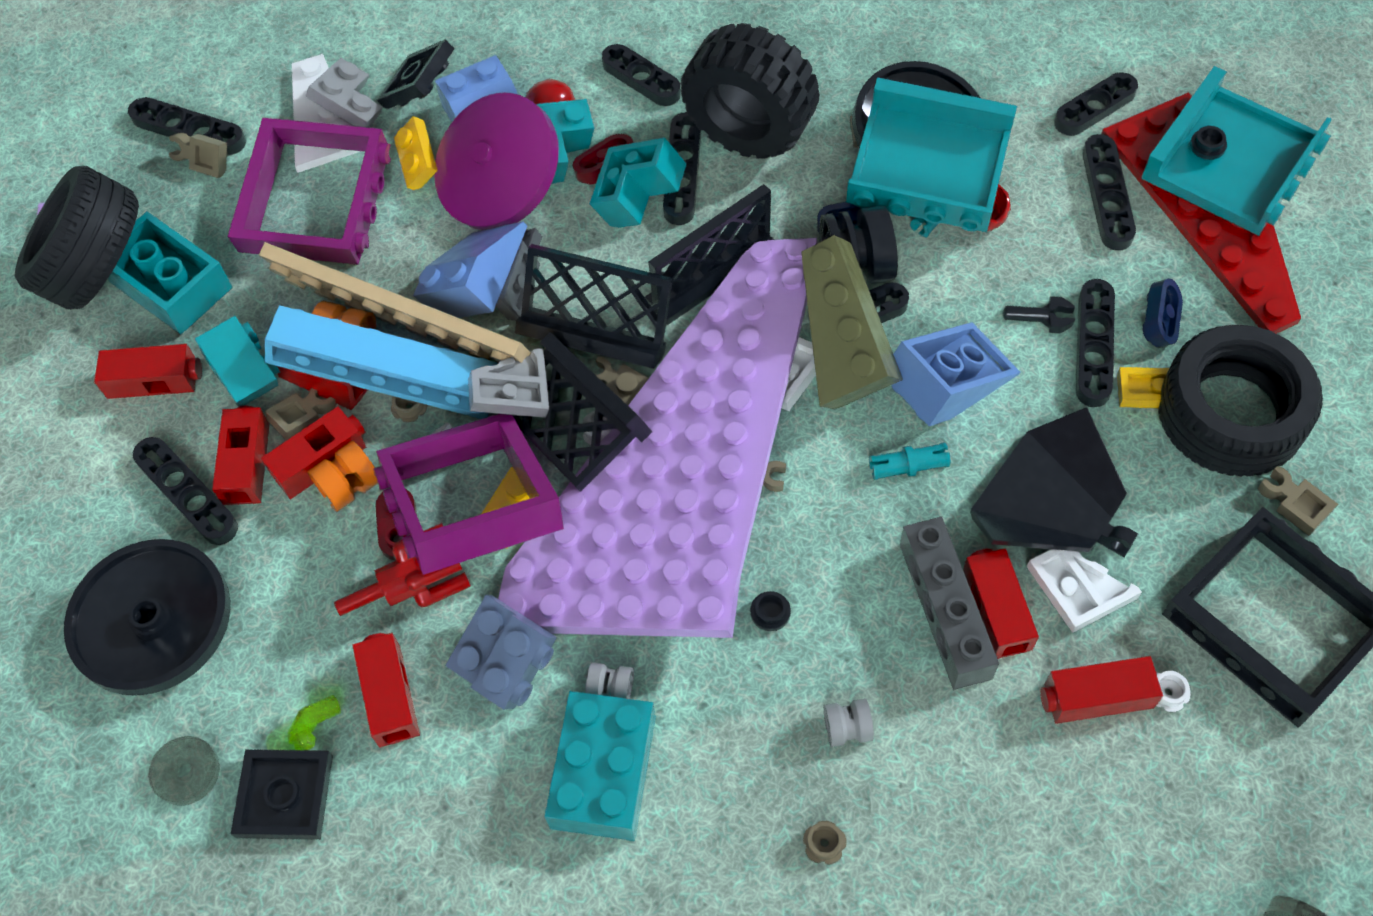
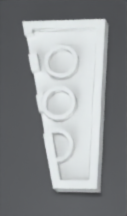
[292,54,361,173]

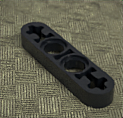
[128,97,246,155]
[663,112,701,225]
[1082,134,1136,251]
[1076,279,1115,407]
[133,437,238,545]

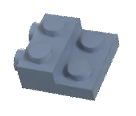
[445,595,557,710]

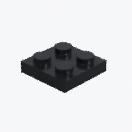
[377,39,454,109]
[231,749,333,840]

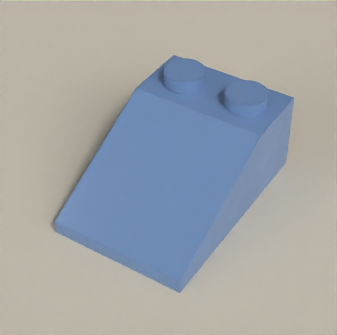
[435,55,519,122]
[413,221,527,318]
[892,322,1021,426]

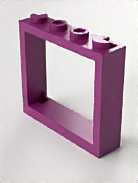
[227,118,391,265]
[373,414,564,575]

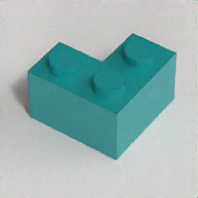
[536,99,594,184]
[589,137,687,228]
[195,316,280,407]

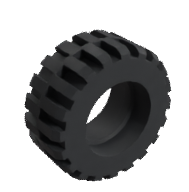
[680,23,820,159]

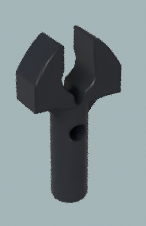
[1003,296,1075,333]

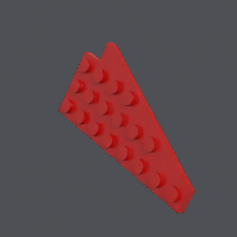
[1101,92,1301,334]

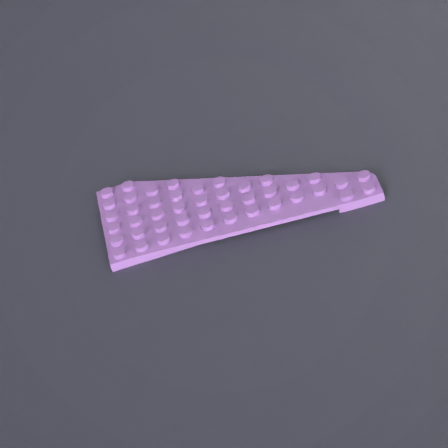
[498,238,818,638]

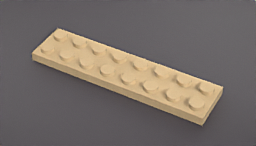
[259,242,531,363]

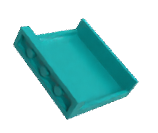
[1141,66,1332,236]
[846,77,1017,233]

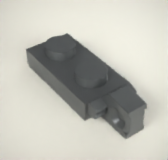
[496,228,542,321]

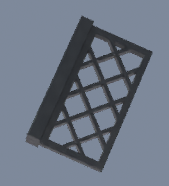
[645,184,774,325]
[515,244,673,369]
[512,332,653,492]

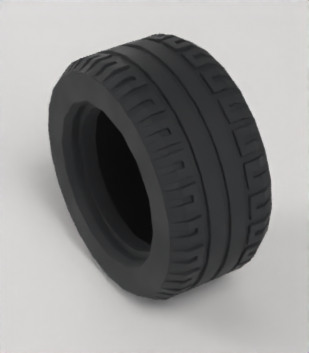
[15,166,139,310]
[1158,325,1323,477]

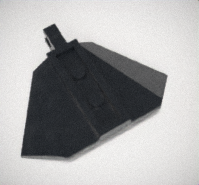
[970,407,1138,557]

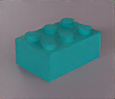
[108,211,233,335]
[544,691,656,841]

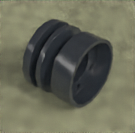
[819,205,898,284]

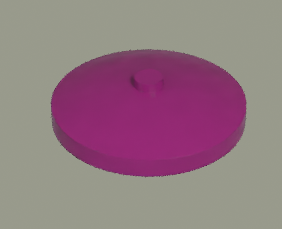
[434,92,559,230]

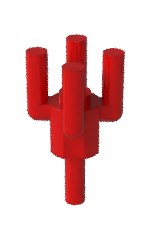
[334,523,471,616]

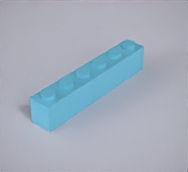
[265,305,498,419]

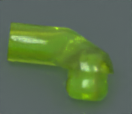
[287,695,341,750]

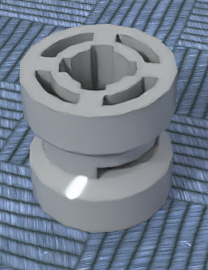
[585,662,634,699]
[823,699,874,747]

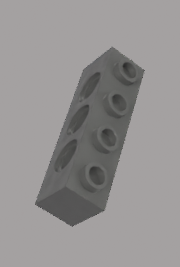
[900,516,999,690]

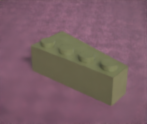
[801,235,903,409]

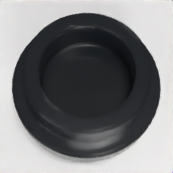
[1190,126,1227,160]
[750,591,791,631]

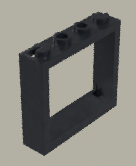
[1162,507,1373,728]

